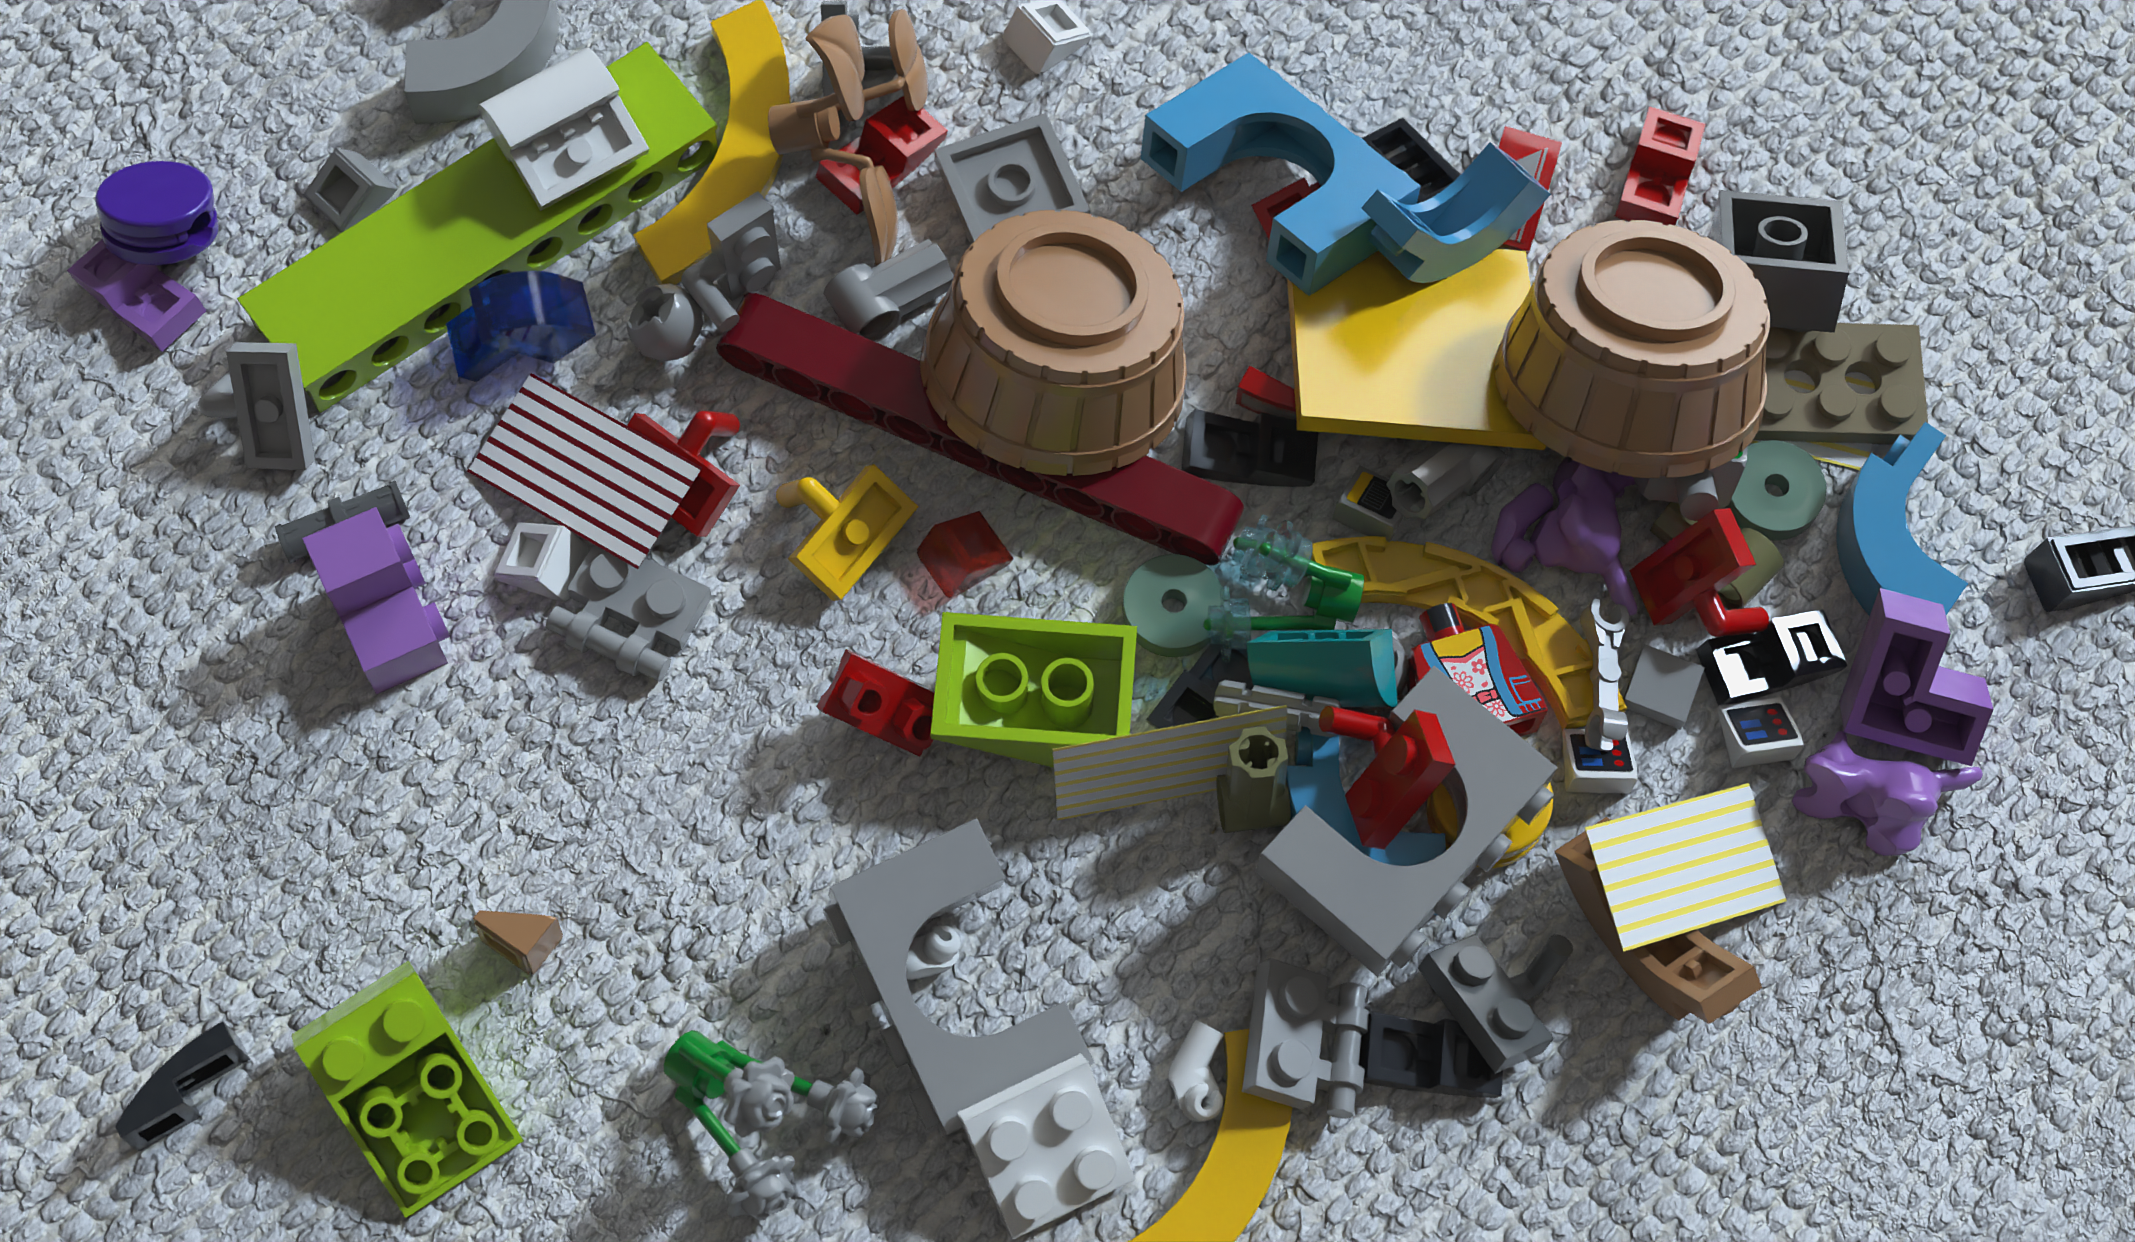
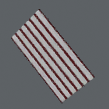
[467,373,703,569]

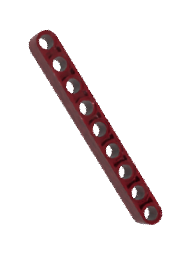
[716,293,1244,566]

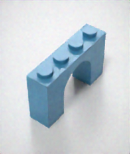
[1140,53,1421,296]

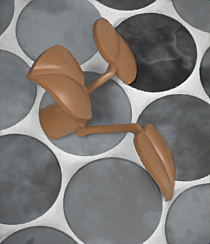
[768,9,928,267]

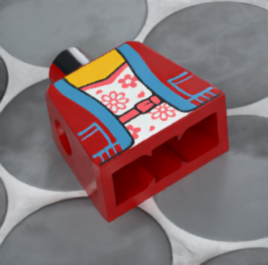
[1407,603,1548,737]

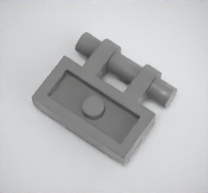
[546,544,712,682]
[1242,958,1370,1119]

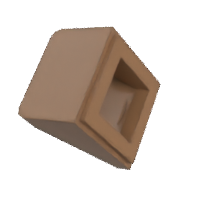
[473,910,563,975]

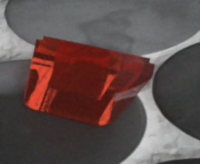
[917,511,1014,598]

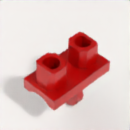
[816,649,935,757]

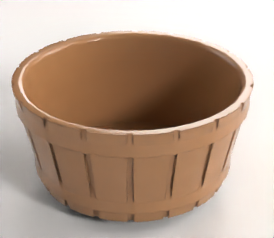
[920,210,1187,476]
[1494,220,1770,478]

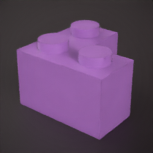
[302,507,450,695]
[1839,588,1994,766]

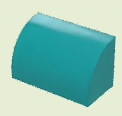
[1247,629,1398,707]

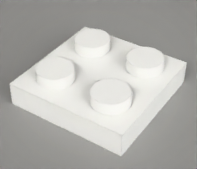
[957,1053,1136,1239]

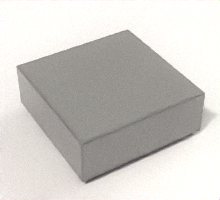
[1623,644,1705,730]

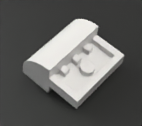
[477,48,649,211]

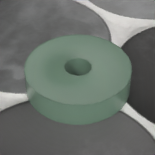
[1725,440,1827,541]
[1122,554,1225,657]

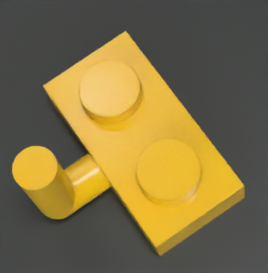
[776,464,919,601]

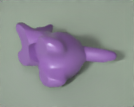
[1530,457,1637,615]
[1792,730,1983,856]

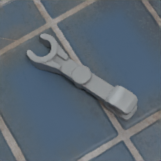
[1580,598,1629,752]

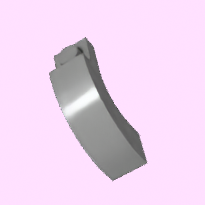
[404,0,560,124]

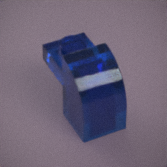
[446,271,596,382]

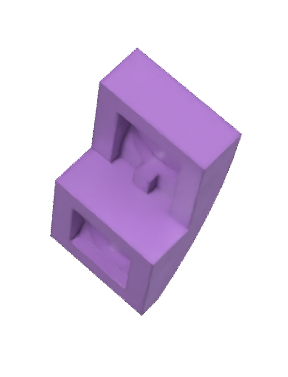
[67,239,207,352]

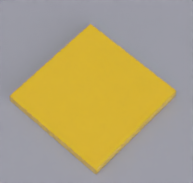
[1287,249,1546,450]

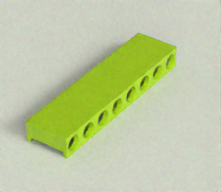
[237,41,718,413]

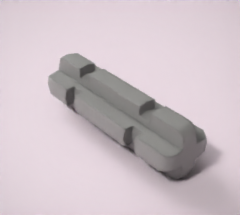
[1214,680,1342,737]

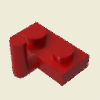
[627,411,740,537]
[1629,508,1769,637]
[1319,706,1456,850]

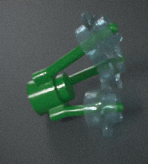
[1203,514,1364,663]

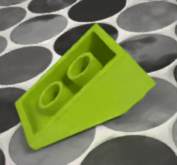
[931,612,1137,768]

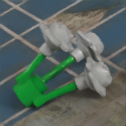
[663,1030,880,1221]

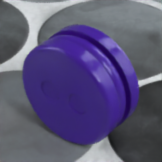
[95,161,219,265]

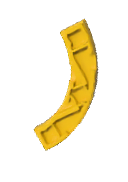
[633,0,791,285]
[1303,536,1627,730]
[1128,1028,1292,1242]

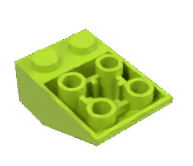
[291,960,524,1218]

